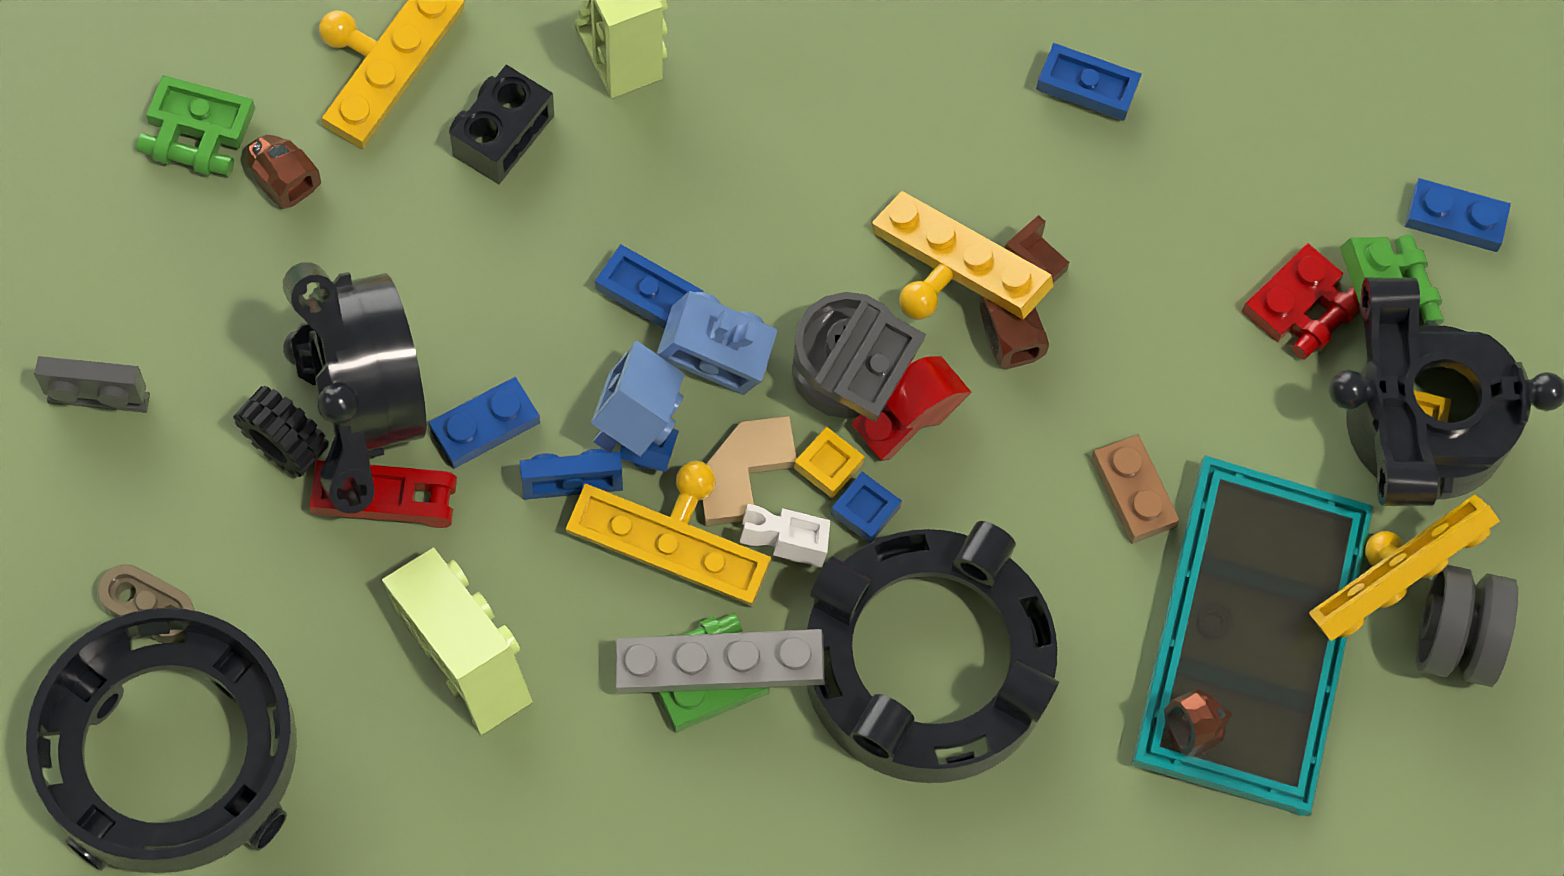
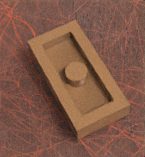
[1091,434,1180,544]

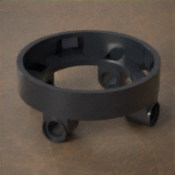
[807,521,1059,783]
[26,608,297,873]

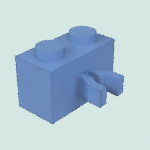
[657,291,778,395]
[591,340,685,457]

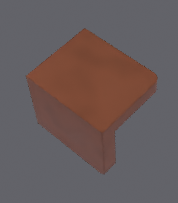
[1005,215,1070,283]

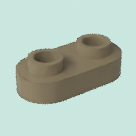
[98,564,195,643]

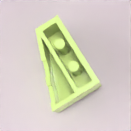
[574,0,668,98]
[382,547,533,735]

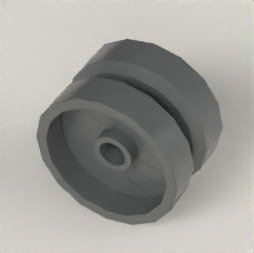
[792,292,895,419]
[1416,564,1518,687]

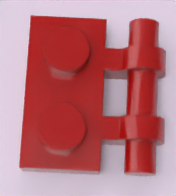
[1242,243,1360,360]

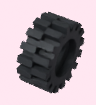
[233,386,329,477]

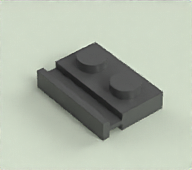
[813,299,926,422]
[34,356,150,413]

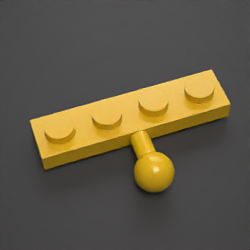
[319,0,465,150]
[872,191,1054,320]
[566,461,772,607]
[1309,494,1500,641]

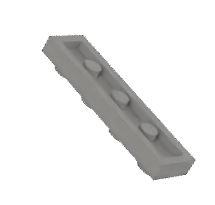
[616,629,824,694]

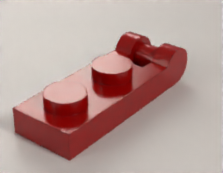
[309,460,457,528]

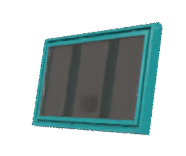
[1131,455,1373,816]

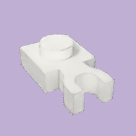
[740,504,830,567]

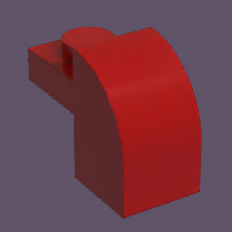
[851,356,972,461]

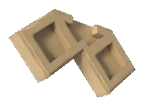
[701,416,797,526]

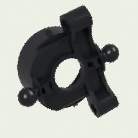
[283,262,426,514]
[1329,277,1564,506]

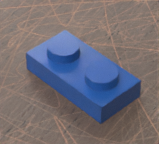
[1036,42,1142,121]
[1405,178,1511,252]
[595,244,703,329]
[429,376,540,469]
[520,449,623,500]

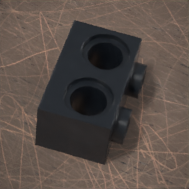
[449,64,554,185]

